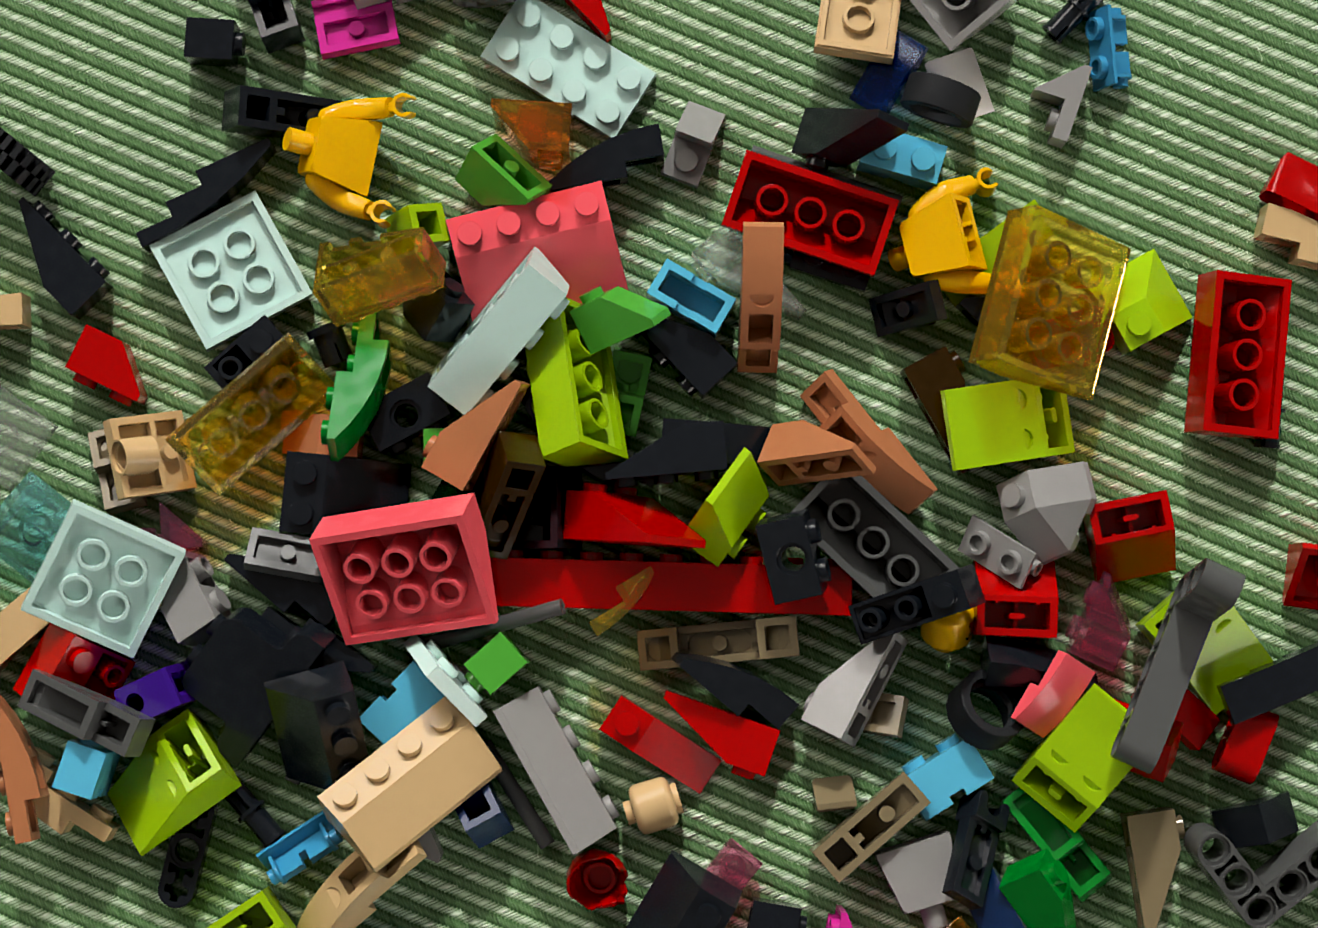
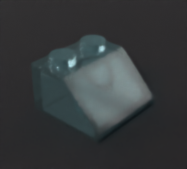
[0,471,71,583]

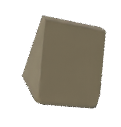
[812,775,857,812]

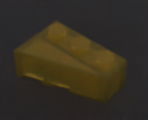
[313,227,446,327]

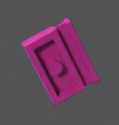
[311,0,401,60]

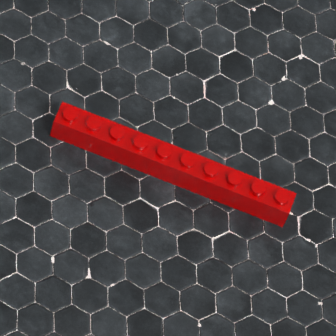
[490,550,852,616]

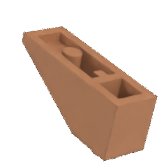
[421,380,530,491]
[757,420,876,486]

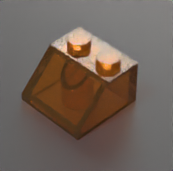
[491,98,574,170]

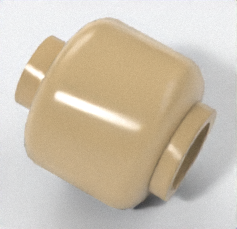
[622,777,684,834]

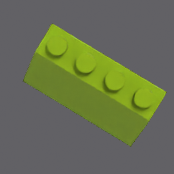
[525,297,629,467]

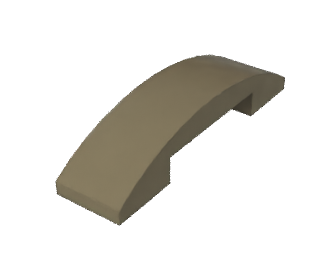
[636,615,800,671]

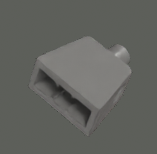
[873,830,954,928]

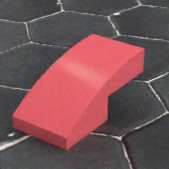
[1010,650,1096,738]

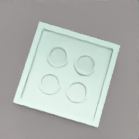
[149,190,313,352]
[21,499,186,658]

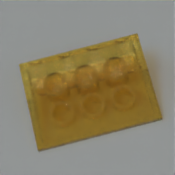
[968,204,1131,400]

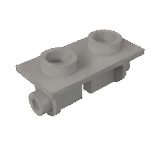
[958,515,1043,589]

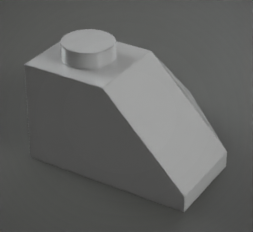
[996,461,1097,565]

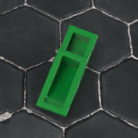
[1002,787,1112,903]

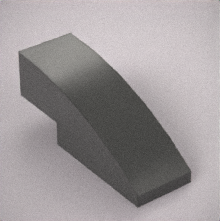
[17,669,156,757]

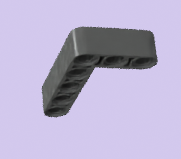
[1110,558,1246,774]
[1184,820,1318,928]

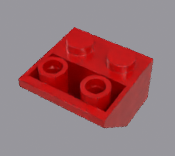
[1083,490,1176,586]
[972,560,1059,638]
[13,623,136,700]

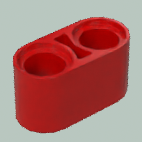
[1212,711,1279,785]

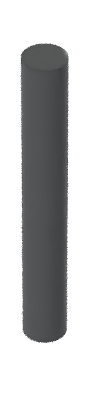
[485,739,554,849]

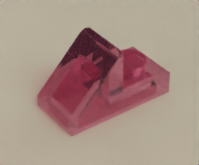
[140,502,208,551]

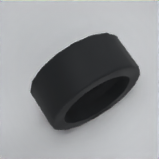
[900,72,981,128]
[946,669,1024,751]

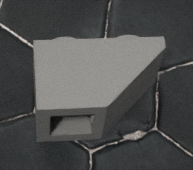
[161,551,231,647]

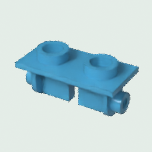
[1085,5,1132,92]
[256,811,343,885]

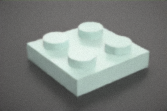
[403,635,488,727]

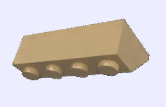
[317,697,503,873]

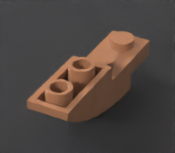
[737,222,784,373]
[800,369,938,515]
[0,695,50,844]

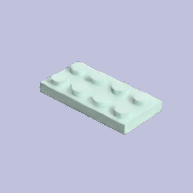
[480,0,656,139]

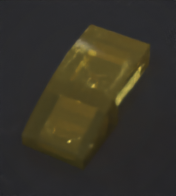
[589,566,654,636]

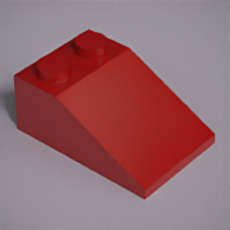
[563,483,706,548]

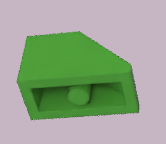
[455,134,553,206]
[569,286,671,354]
[464,632,530,695]

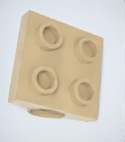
[103,410,197,501]

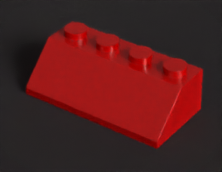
[721,150,899,277]
[1184,270,1292,439]

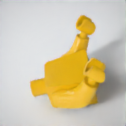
[282,93,417,229]
[888,167,1024,297]

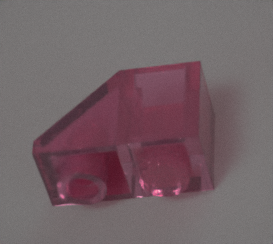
[1065,571,1131,672]

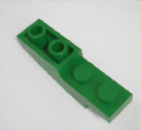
[321,306,392,461]

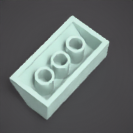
[427,246,570,415]

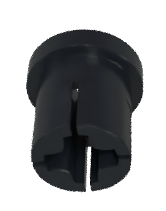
[306,318,353,368]

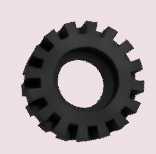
[0,127,55,197]

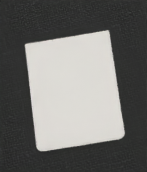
[925,48,995,128]

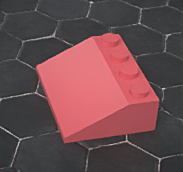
[446,181,628,322]
[309,493,499,646]

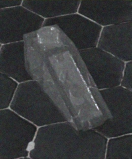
[691,226,807,320]

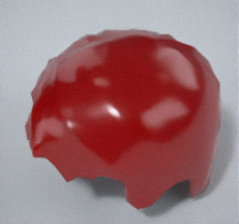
[566,848,628,911]

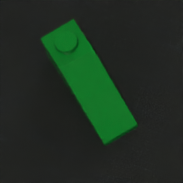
[999,848,1077,928]

